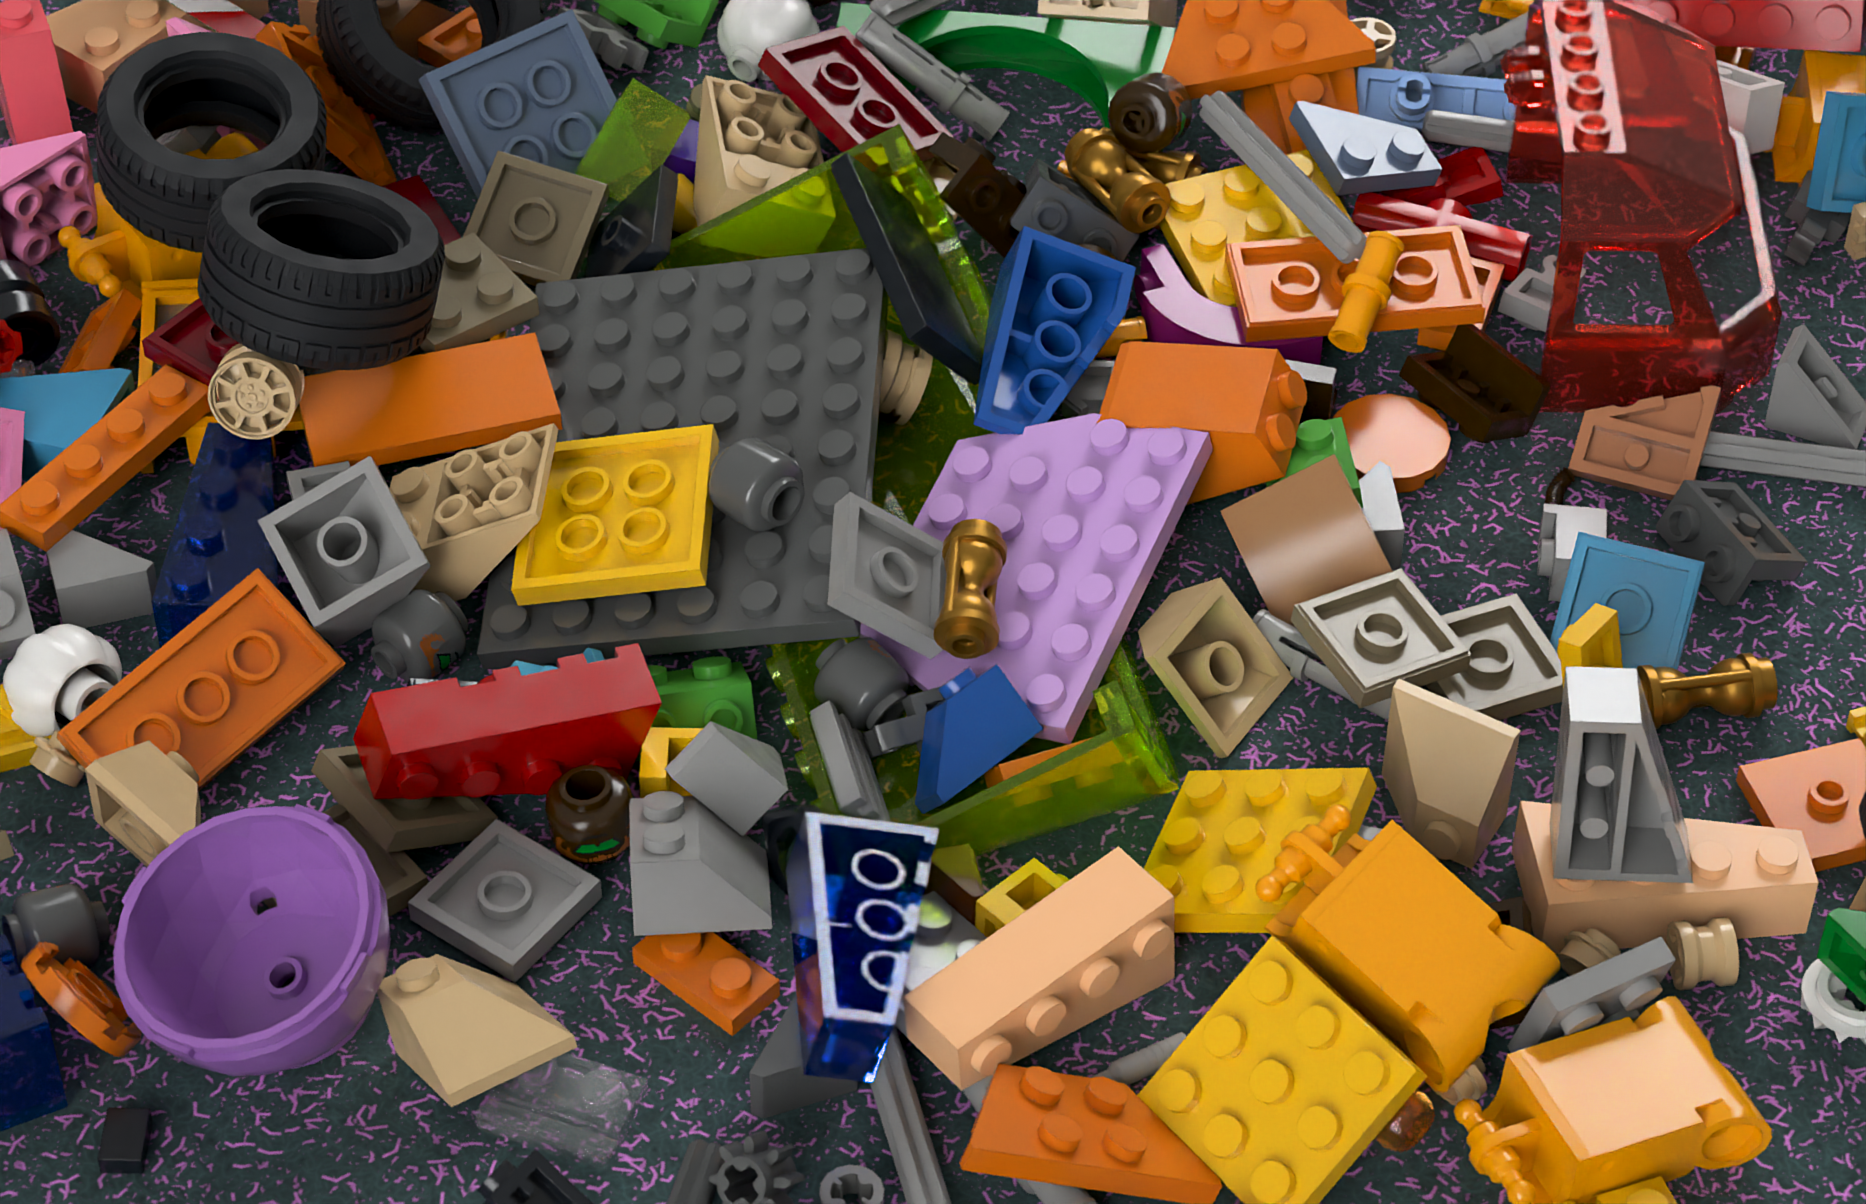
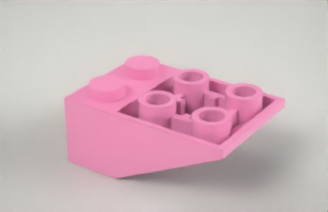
[0,131,97,268]

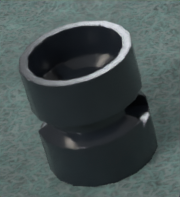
[0,259,61,372]

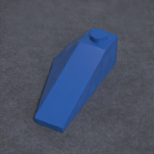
[973,226,1136,435]

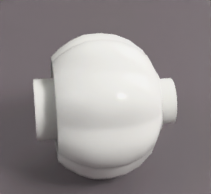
[717,0,820,82]
[3,624,122,737]

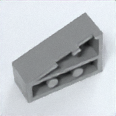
[1550,666,1693,883]

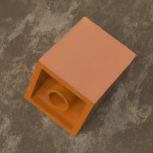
[1096,341,1307,505]

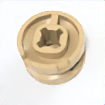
[879,329,933,426]
[208,343,305,439]

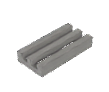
[810,700,893,840]

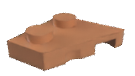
[1568,385,1721,500]

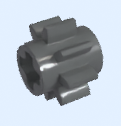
[709,1131,805,1204]

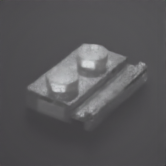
[475,1052,649,1172]

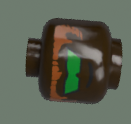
[1108,72,1193,154]
[545,765,633,865]

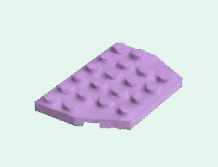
[859,413,1213,744]

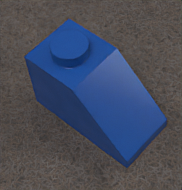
[915,664,1043,814]

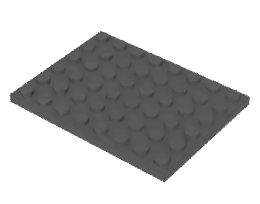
[477,248,889,669]

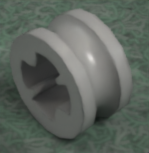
[819,1165,884,1204]

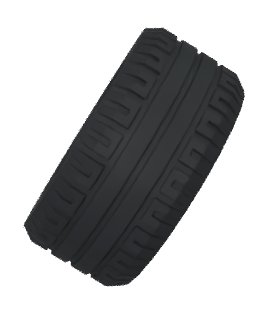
[315,0,544,134]
[96,32,327,252]
[198,169,445,370]

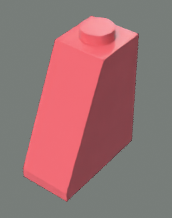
[0,0,74,145]

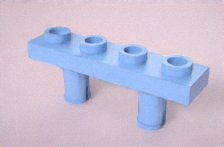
[1356,67,1585,132]

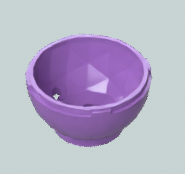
[113,804,391,1076]

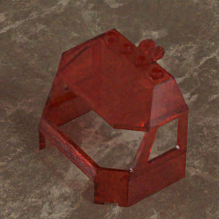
[1500,0,1782,414]

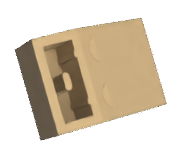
[693,75,835,258]
[390,423,559,601]

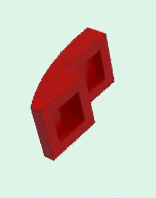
[1381,147,1504,207]

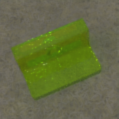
[573,78,690,203]

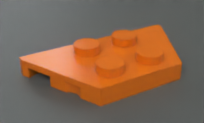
[1162,0,1376,100]
[255,21,397,187]
[960,1063,1223,1204]

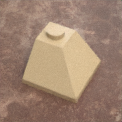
[1138,577,1294,758]
[1382,679,1521,869]
[85,740,201,867]
[377,954,577,1107]

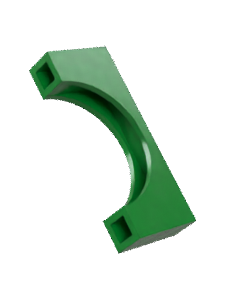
[836,2,1175,152]

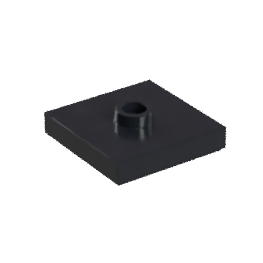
[584,164,678,278]

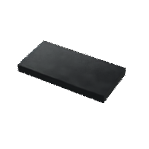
[831,152,983,385]

